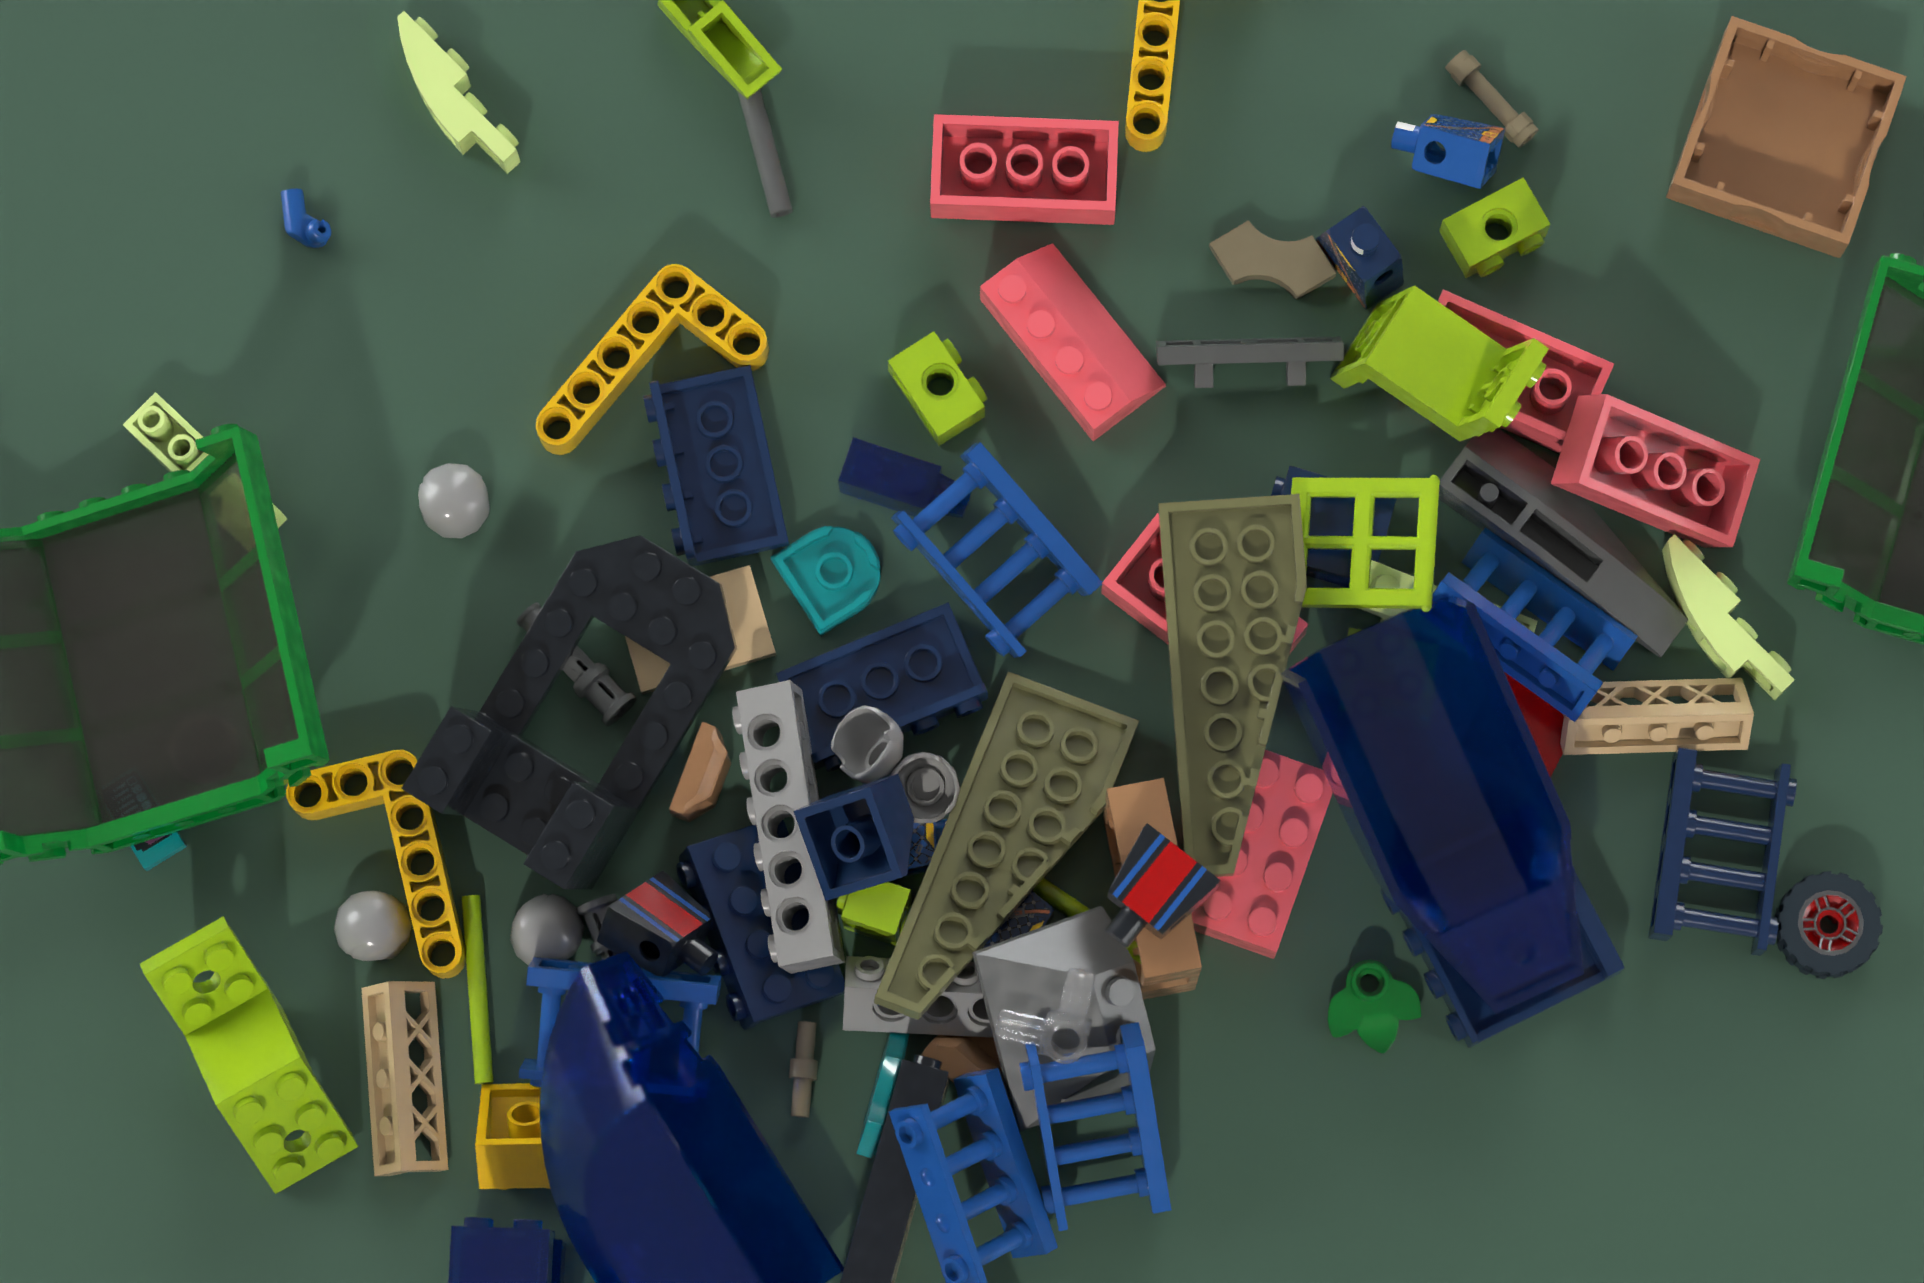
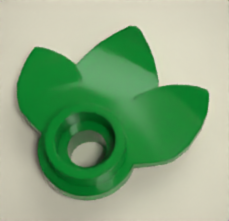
[1327,960,1421,1054]

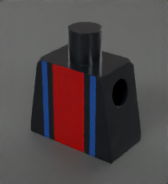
[1105,823,1221,948]
[597,871,718,977]

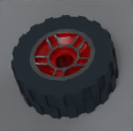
[1774,871,1883,979]

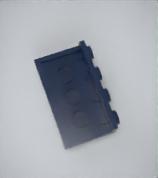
[643,365,789,567]
[776,602,988,772]
[676,820,845,1030]

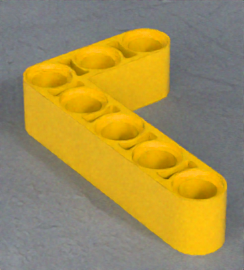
[1125,0,1180,152]
[535,264,769,455]
[286,750,466,979]

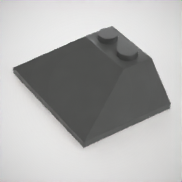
[972,906,1156,1132]

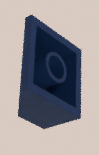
[793,774,914,901]

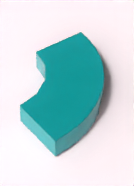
[856,1033,909,1158]

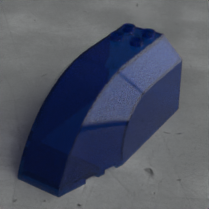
[1281,595,1584,1014]
[540,951,844,1283]

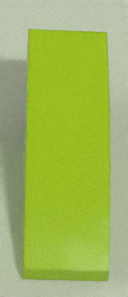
[657,0,782,99]

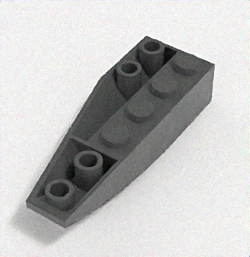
[1439,428,1688,658]

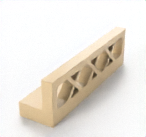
[1560,678,1754,755]
[361,981,448,1176]

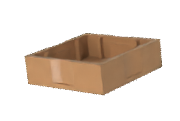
[1666,16,1907,258]
[1103,778,1202,1000]

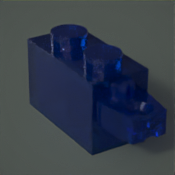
[838,437,972,519]

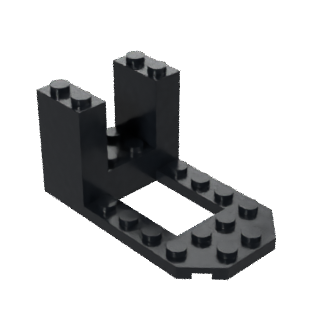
[401,535,737,889]

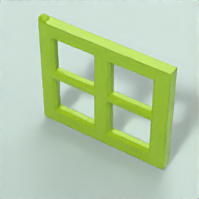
[1291,475,1440,612]

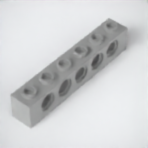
[732,680,845,974]
[843,956,993,1037]

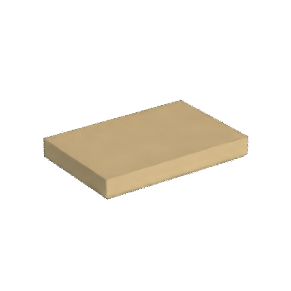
[625,565,776,695]

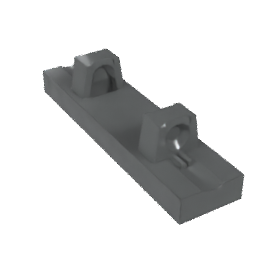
[1156,336,1344,388]

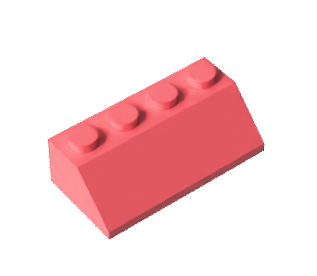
[980,243,1166,441]

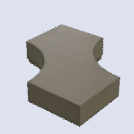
[1209,220,1336,300]

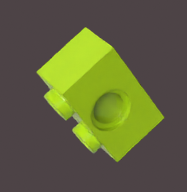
[1439,177,1551,278]
[888,331,988,446]
[836,882,912,946]

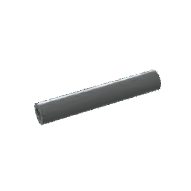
[738,89,793,218]

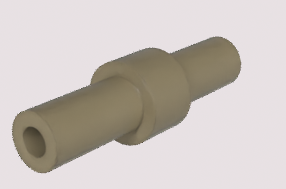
[789,1021,819,1118]

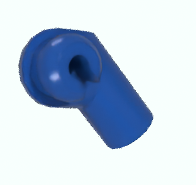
[281,189,332,248]

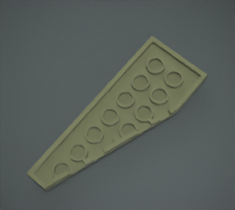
[1158,494,1307,877]
[874,671,1139,1020]

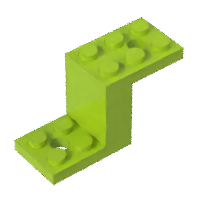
[1329,285,1549,441]
[140,916,358,1194]

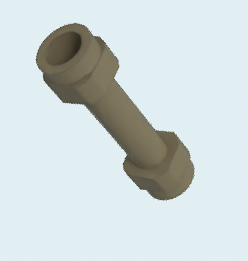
[1445,50,1539,148]

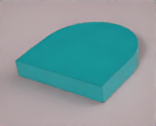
[770,526,881,637]

